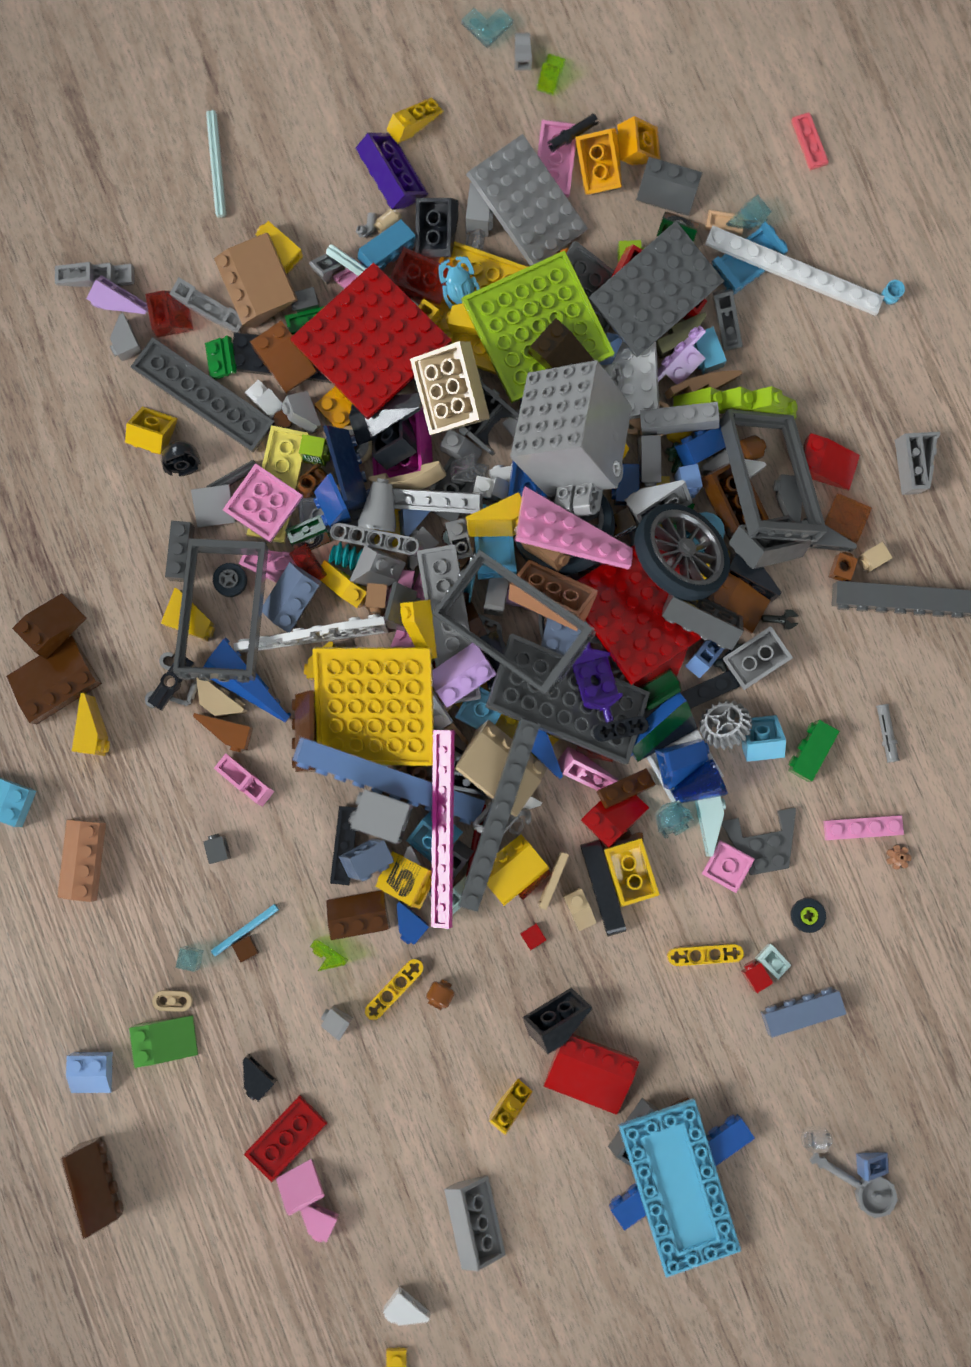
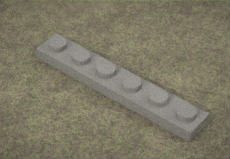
[393,488,483,514]

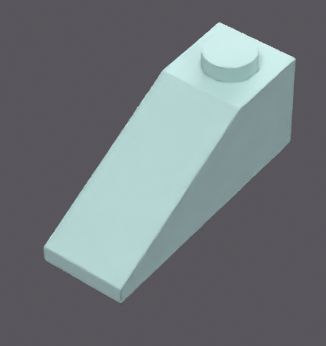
[694,795,726,857]

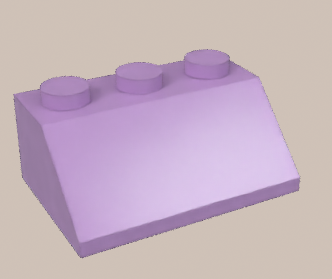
[432,643,497,708]

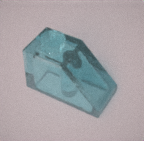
[726,194,772,230]

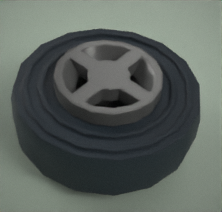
[213,563,247,597]

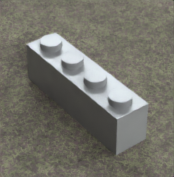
[640,402,719,436]

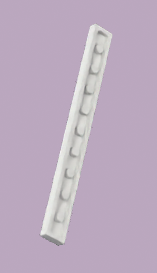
[705,226,884,316]

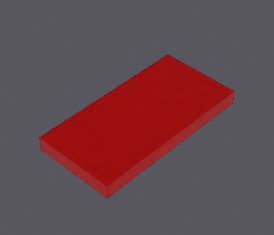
[243,1095,328,1183]

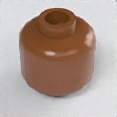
[740,435,767,461]
[426,979,455,1010]

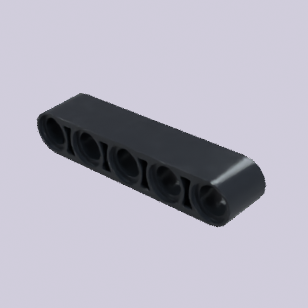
[580,839,626,937]

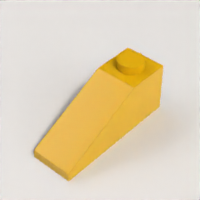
[315,560,367,608]
[400,600,437,659]

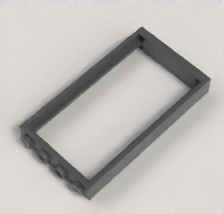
[719,409,827,542]
[173,538,269,683]
[433,550,596,698]

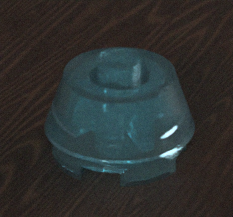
[655,801,694,838]

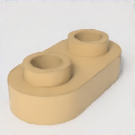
[152,990,193,1011]

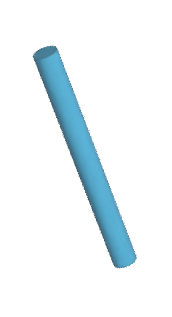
[211,904,279,957]

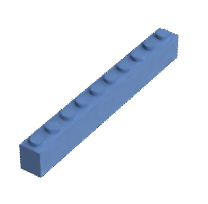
[292,737,485,825]

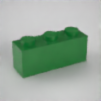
[788,720,840,782]

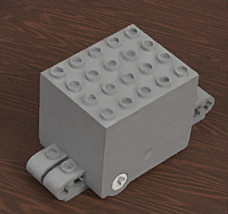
[510,360,632,516]

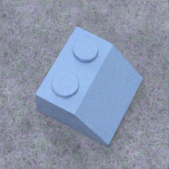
[66,1052,113,1093]

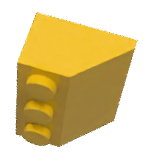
[487,834,550,906]

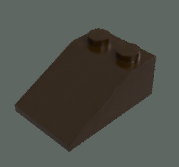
[528,318,595,370]

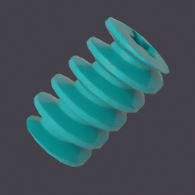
[329,541,363,571]

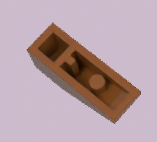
[193,713,253,753]

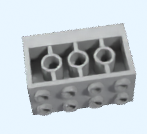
[349,789,414,844]

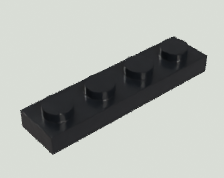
[330,806,357,886]

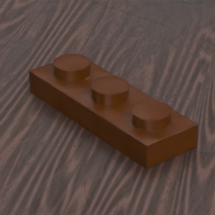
[596,768,656,809]

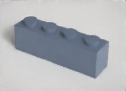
[761,987,847,1037]

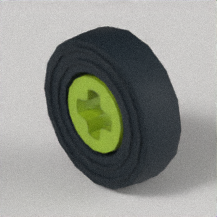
[791,898,826,933]

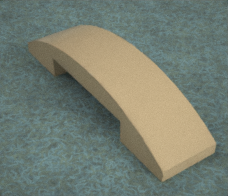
[369,461,446,490]

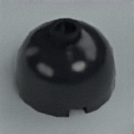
[161,440,201,476]

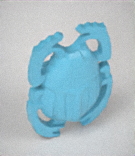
[439,256,480,309]

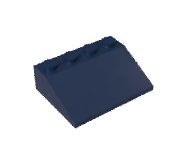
[323,425,370,512]

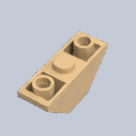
[196,678,247,717]

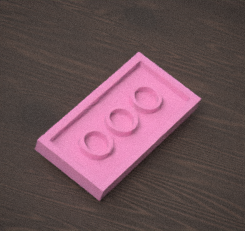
[537,120,576,198]

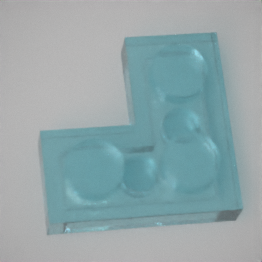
[461,8,513,48]

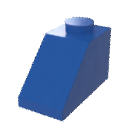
[397,901,430,945]

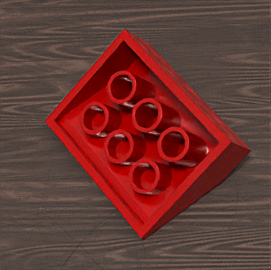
[543,1034,639,1115]

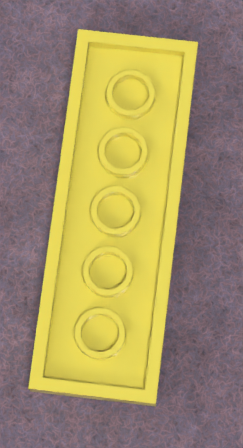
[247,425,309,543]

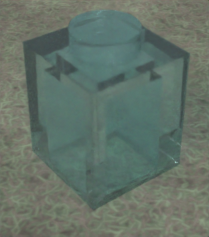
[175,946,204,972]

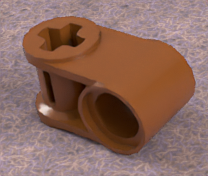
[296,463,328,498]

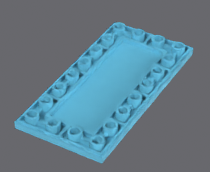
[618,1099,741,1278]

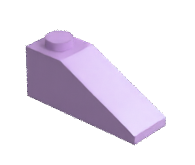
[87,275,152,314]

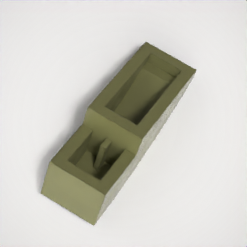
[656,312,707,359]

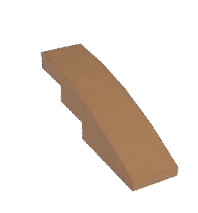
[664,370,743,399]

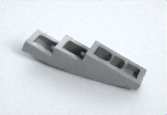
[55,262,135,287]

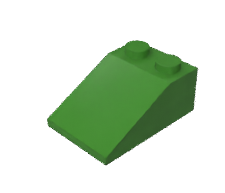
[129,1015,198,1068]

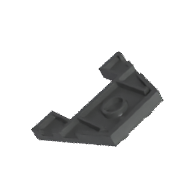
[721,808,796,875]

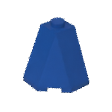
[655,739,710,790]

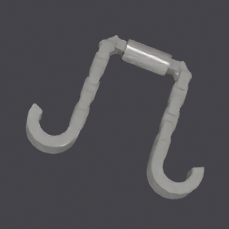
[145,652,198,708]
[473,795,532,834]

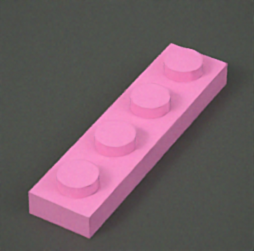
[823,816,904,840]

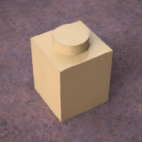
[859,542,893,573]

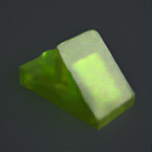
[536,53,566,96]
[310,939,348,971]

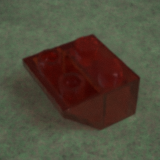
[145,290,194,338]

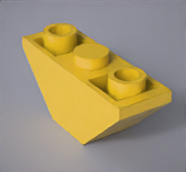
[489,1079,533,1135]

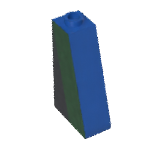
[631,692,698,762]

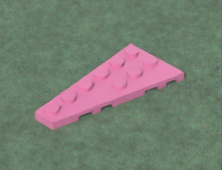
[515,487,633,569]

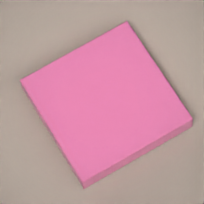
[702,840,755,893]
[276,1159,325,1216]

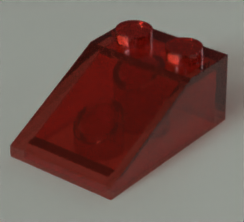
[390,247,448,305]

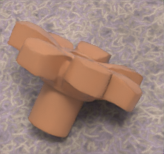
[886,845,911,870]

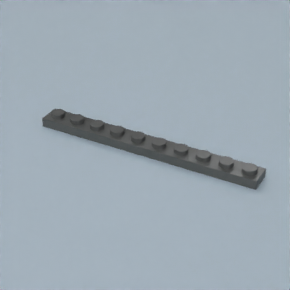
[458,718,540,912]

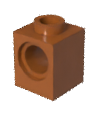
[828,552,858,582]

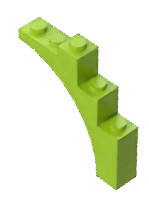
[673,386,798,419]

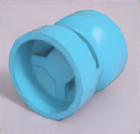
[881,280,905,305]

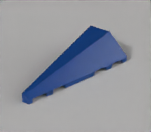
[204,637,291,722]

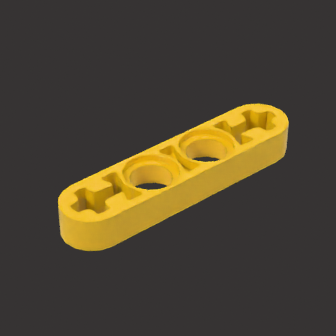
[667,944,744,966]
[365,958,424,1020]

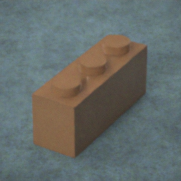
[365,583,390,617]

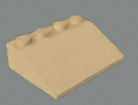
[410,341,490,435]
[455,720,547,817]

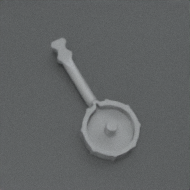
[810,1152,898,1218]

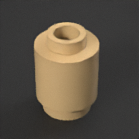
[374,209,402,234]

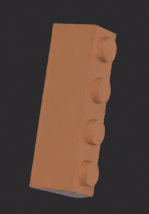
[508,560,598,631]
[58,820,106,902]

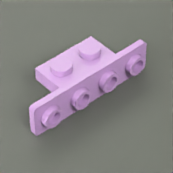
[658,325,706,384]

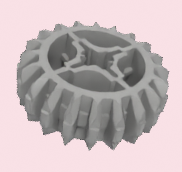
[699,700,752,750]

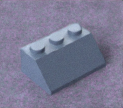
[262,562,323,633]

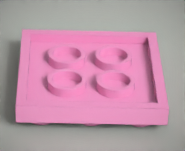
[223,463,303,543]

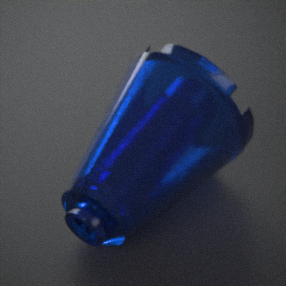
[671,758,729,803]

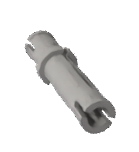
[876,704,900,763]

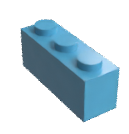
[357,220,416,271]

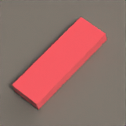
[791,112,829,170]

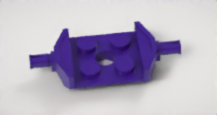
[572,642,623,722]

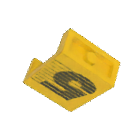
[375,851,432,909]

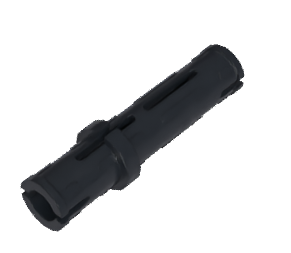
[547,113,599,152]

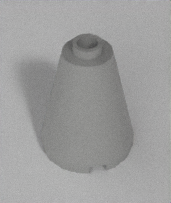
[358,478,396,532]

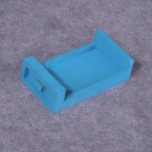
[711,222,788,294]
[474,504,517,579]

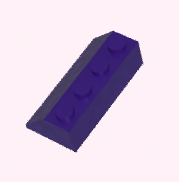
[355,133,428,209]

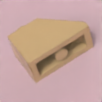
[563,888,597,931]

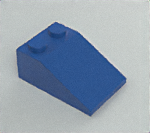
[313,473,352,529]

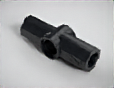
[147,657,194,711]

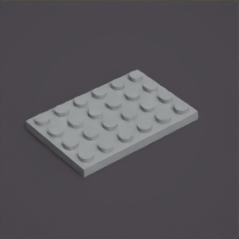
[466,134,588,266]

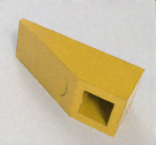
[386,97,443,143]

